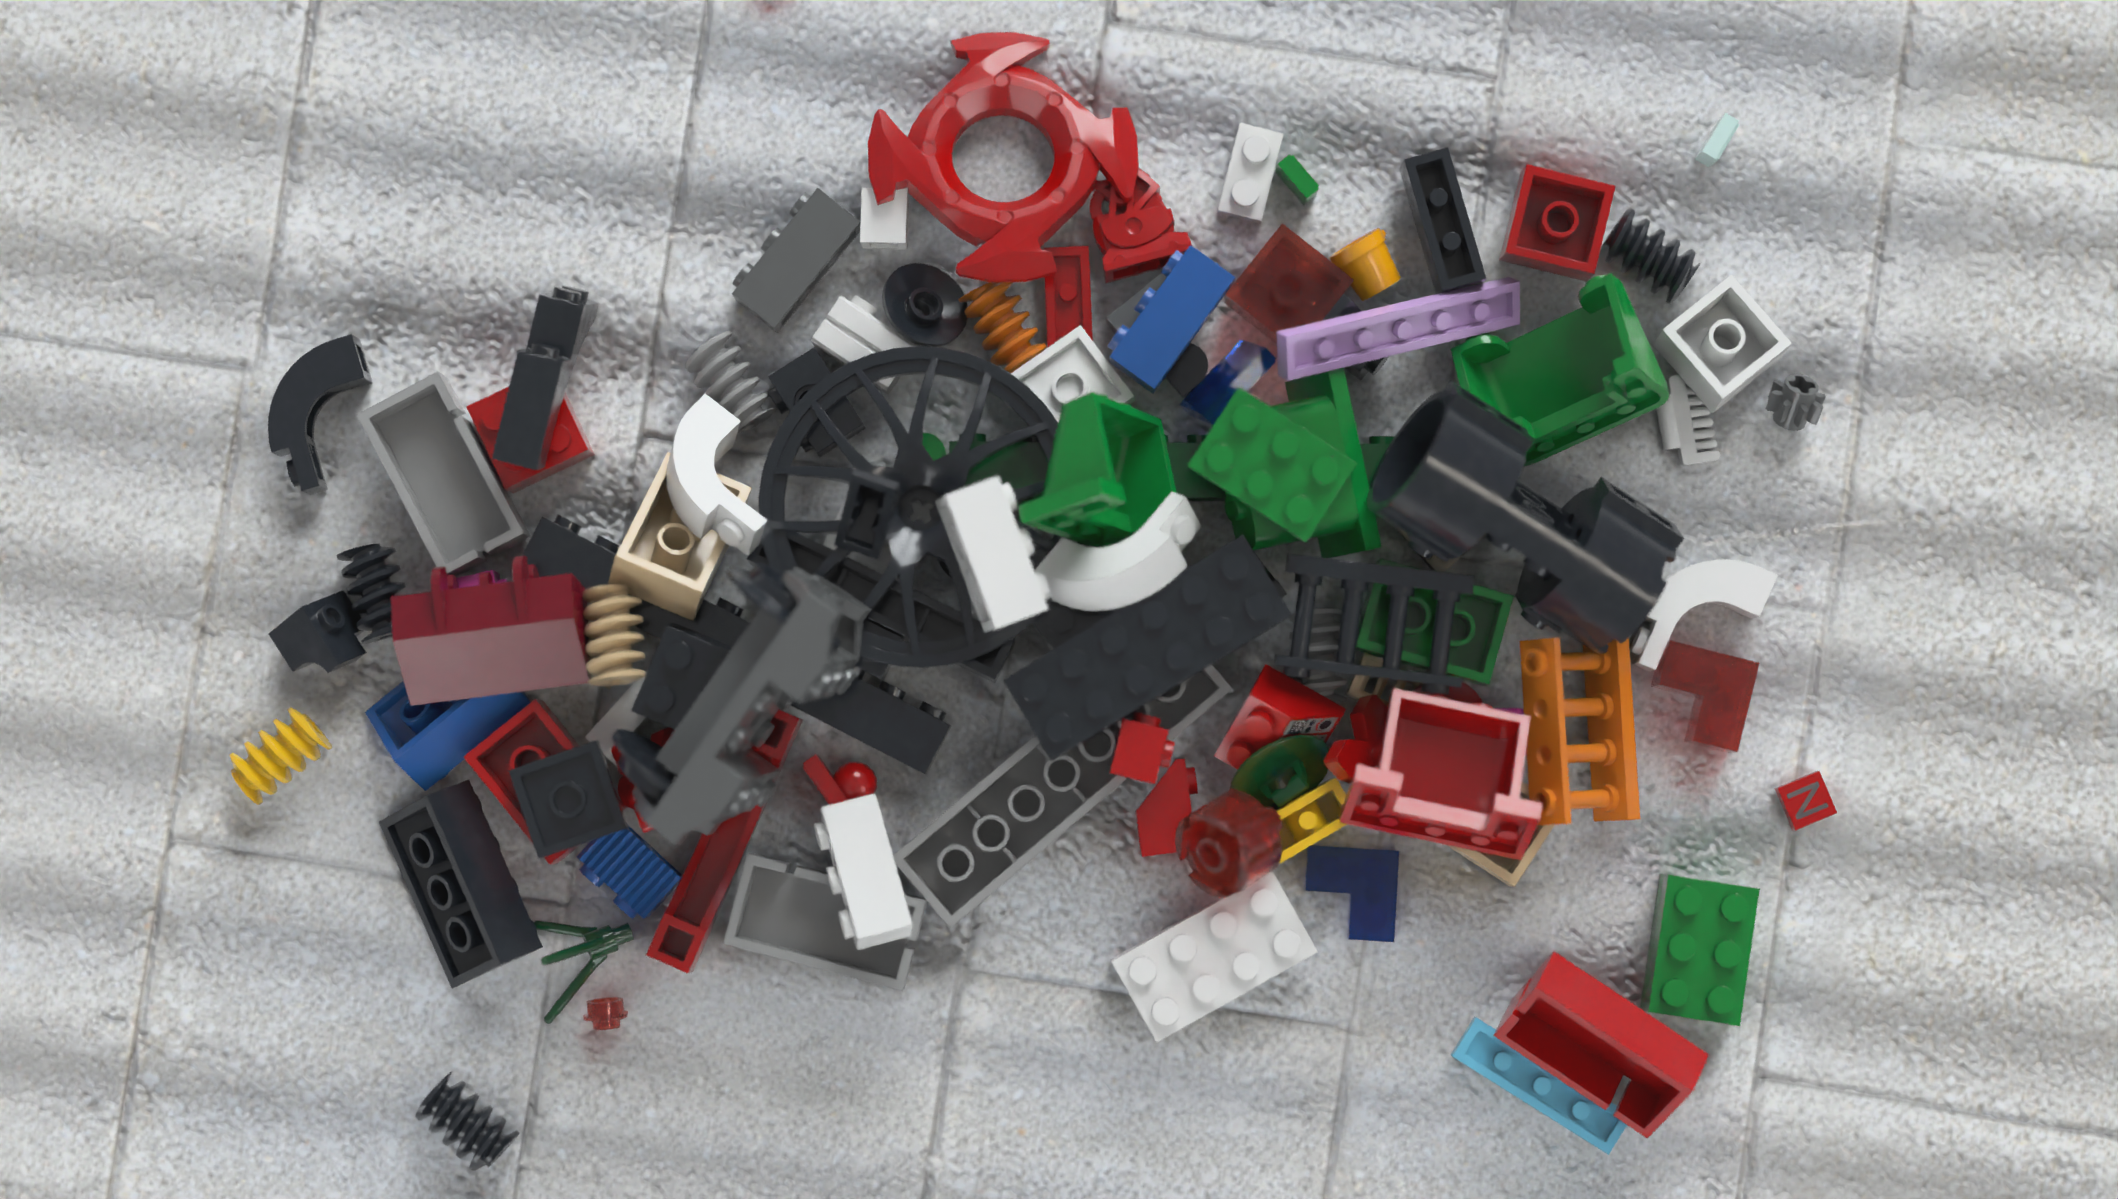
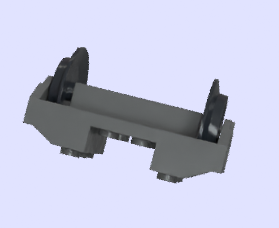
[611,562,871,846]

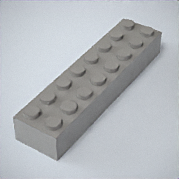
[893,665,1232,929]

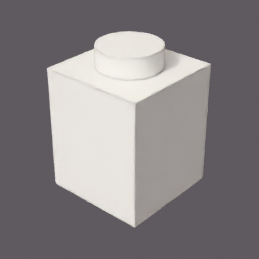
[860,187,909,250]

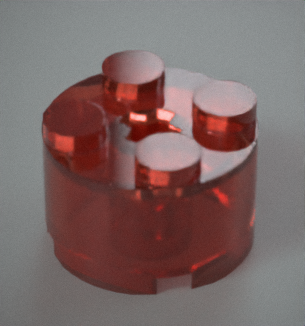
[1175,789,1282,898]

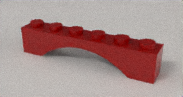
[646,709,803,974]

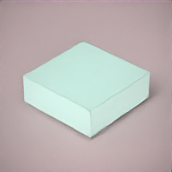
[1695,113,1740,167]

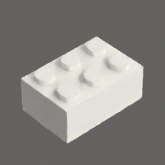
[935,476,1051,632]

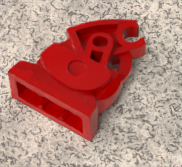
[1090,168,1192,284]

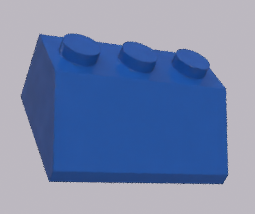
[365,680,531,791]

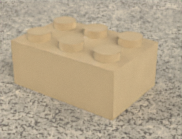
[608,452,752,621]

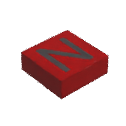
[1774,771,1837,831]

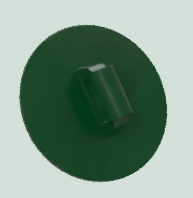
[1229,735,1330,814]

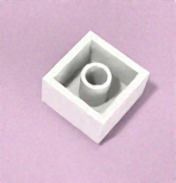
[1653,275,1792,413]

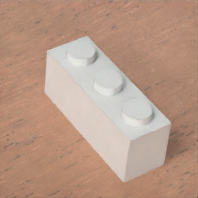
[814,794,913,950]

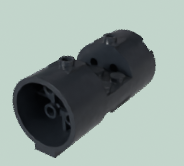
[1367,380,1684,654]

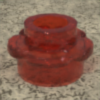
[583,997,628,1030]

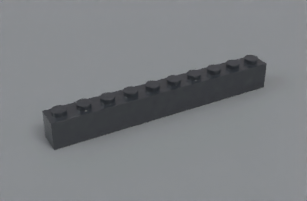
[522,514,951,775]

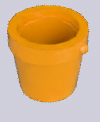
[1329,228,1401,301]

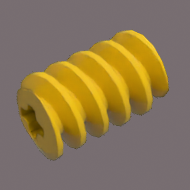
[229,707,332,805]

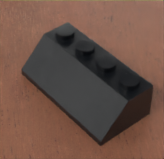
[379,779,543,989]

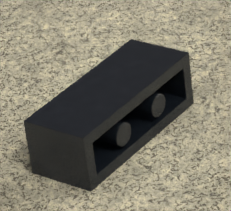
[1399,147,1486,294]

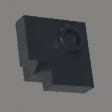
[268,590,367,673]

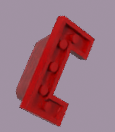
[1340,688,1542,860]

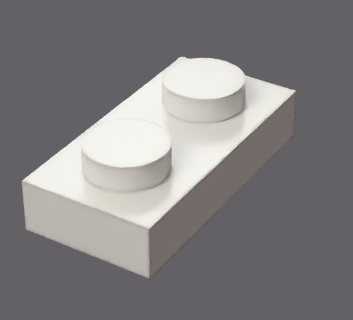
[1217,123,1283,224]

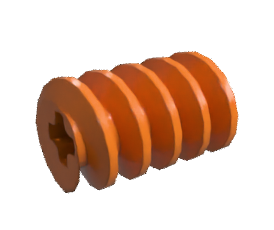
[958,282,1047,373]

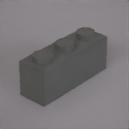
[732,188,861,333]

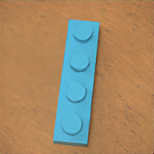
[1451,1016,1627,1155]

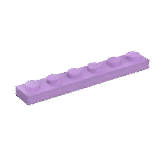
[1277,277,1520,381]

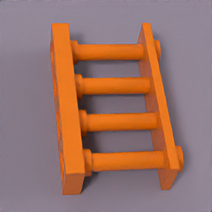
[1519,637,1640,825]

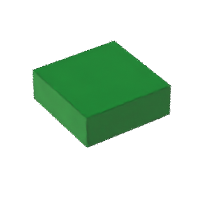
[1275,154,1319,206]

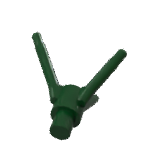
[534,920,634,1024]

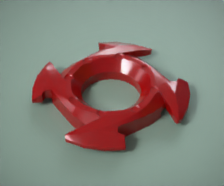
[868,32,1139,283]

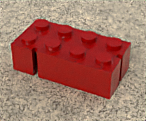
[1493,951,1709,1139]

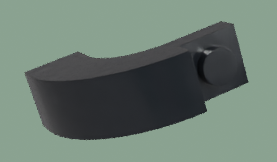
[268,334,373,495]

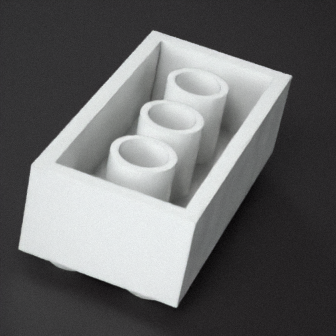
[1111,870,1318,1043]

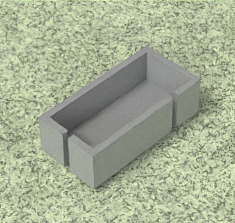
[356,371,531,577]
[723,853,927,991]

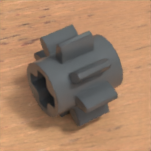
[1765,374,1826,431]

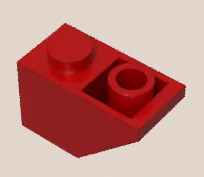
[1135,758,1204,857]

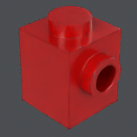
[1110,712,1175,784]

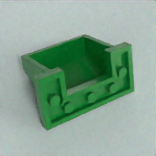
[1210,367,1382,558]
[1018,392,1177,548]

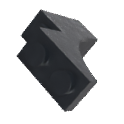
[492,285,599,470]

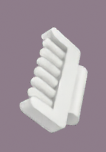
[1656,375,1721,466]

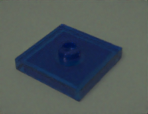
[1179,339,1277,425]

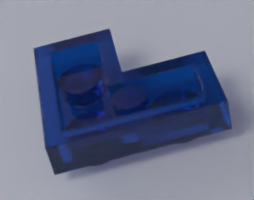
[1304,845,1399,942]

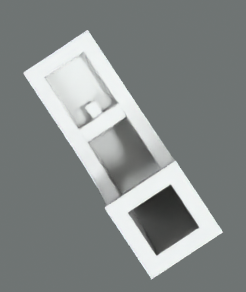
[666,394,767,556]
[1035,492,1201,611]
[1630,559,1778,672]

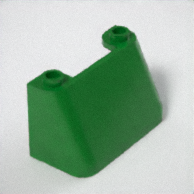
[1450,273,1670,467]

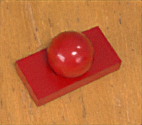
[802,754,877,805]

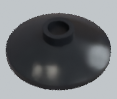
[882,263,968,347]

